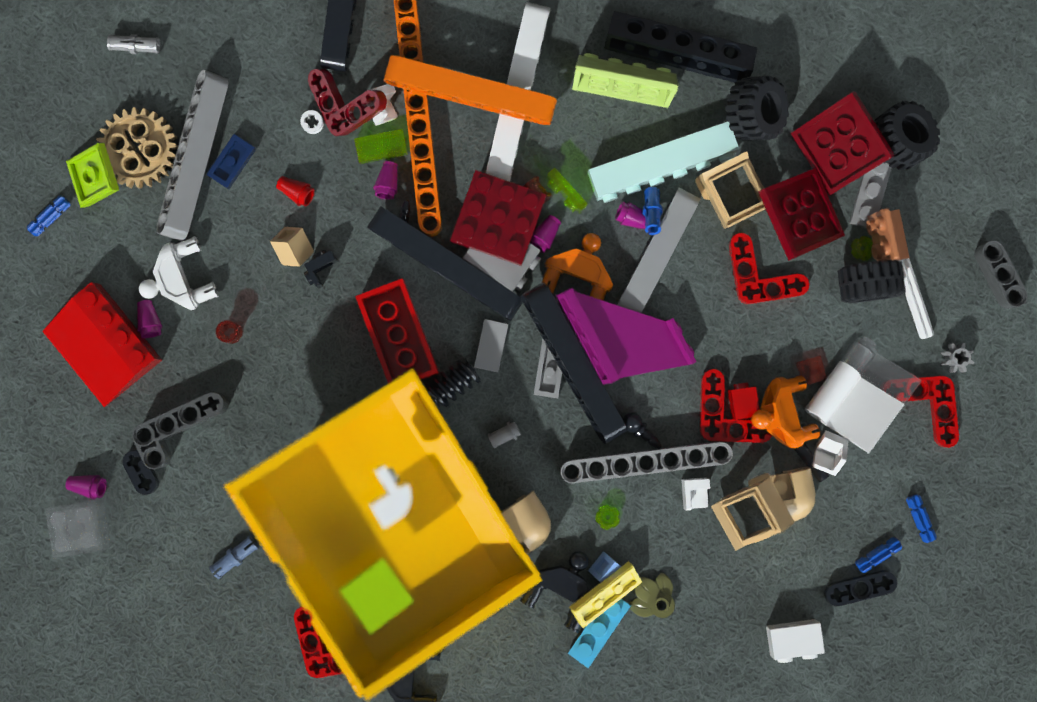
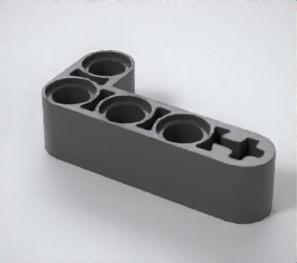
[132,392,229,469]

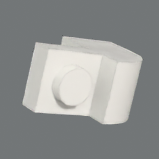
[368,464,412,529]

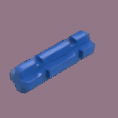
[27,195,71,236]
[906,494,937,543]
[855,537,902,573]

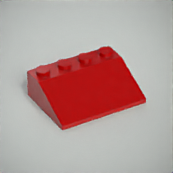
[42,282,162,407]

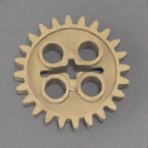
[96,107,178,189]

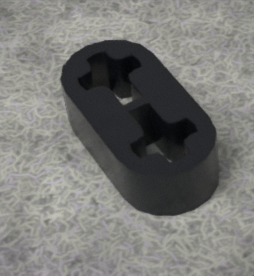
[123,450,159,495]

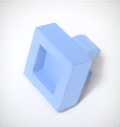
[588,551,621,582]

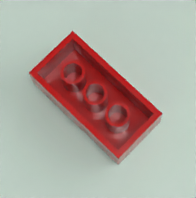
[355,278,440,384]

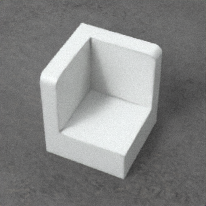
[366,84,397,126]
[812,430,849,476]
[682,478,710,511]

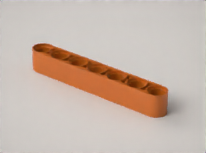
[383,56,557,125]

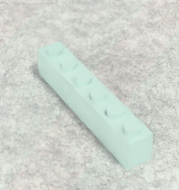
[587,122,739,203]

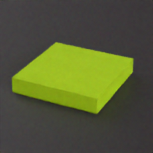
[66,143,119,208]
[339,557,414,634]

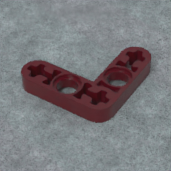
[308,69,387,136]

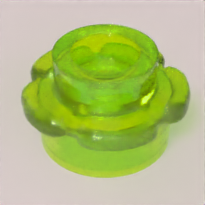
[851,236,873,260]
[595,505,620,530]

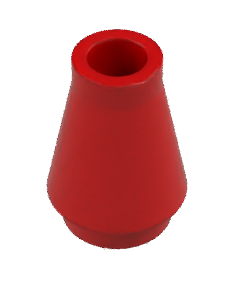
[276,176,315,207]

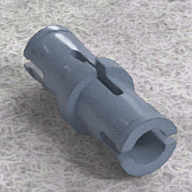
[209,535,259,579]

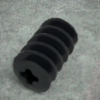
[424,358,481,407]

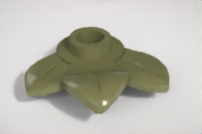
[629,573,675,618]

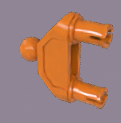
[541,233,613,301]
[752,376,820,448]

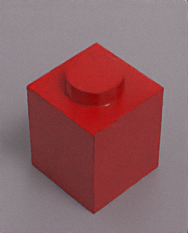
[728,382,760,420]

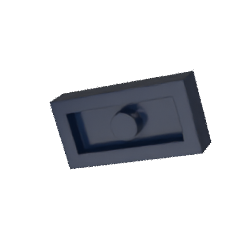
[206,134,256,189]

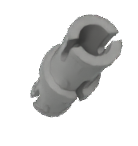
[107,34,161,54]

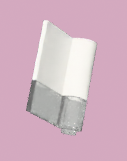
[804,336,922,453]

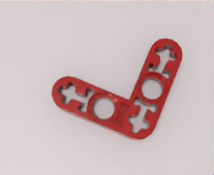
[729,233,809,304]
[700,369,772,443]
[880,376,959,448]
[294,606,343,678]

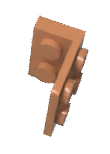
[866,208,910,261]

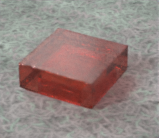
[796,356,827,385]

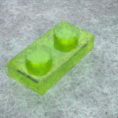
[354,129,408,164]
[547,168,588,214]

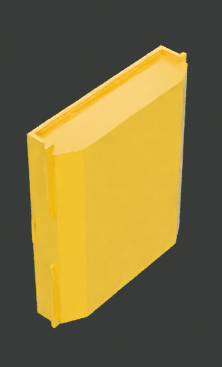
[224,368,542,700]

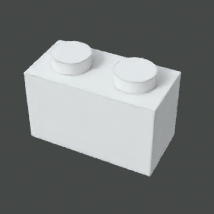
[766,619,825,663]

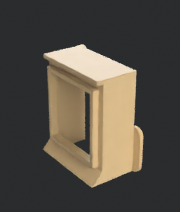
[695,151,765,229]
[711,473,795,551]

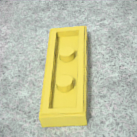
[569,561,642,628]

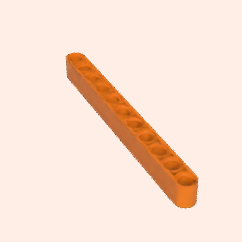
[394,0,442,237]

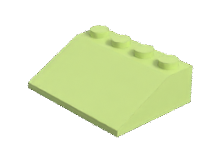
[572,53,678,108]

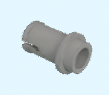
[488,421,521,448]

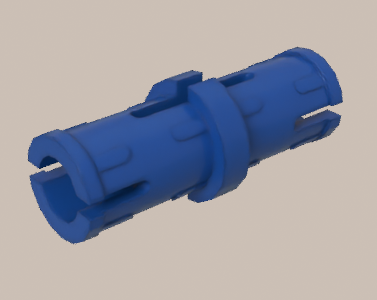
[643,187,663,235]

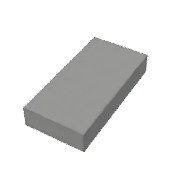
[474,319,509,372]

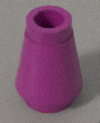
[373,161,398,200]
[615,202,645,229]
[530,215,561,253]
[137,300,163,338]
[66,475,107,500]

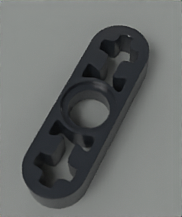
[824,570,897,606]

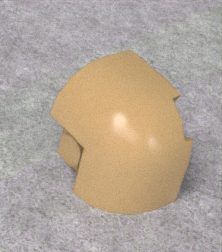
[768,467,816,525]
[501,490,551,555]

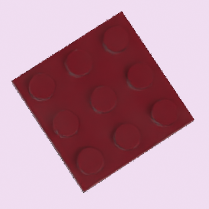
[791,91,895,196]
[758,168,845,261]
[450,170,546,266]

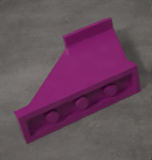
[556,288,697,384]

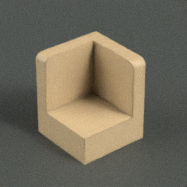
[270,227,314,267]

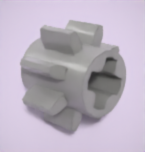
[941,343,974,373]

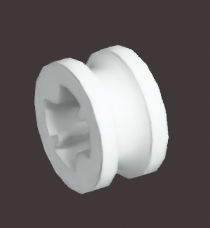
[300,110,324,134]

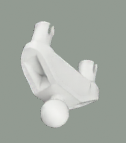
[139,236,219,310]

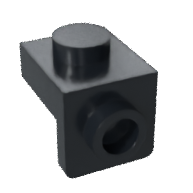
[304,250,338,288]

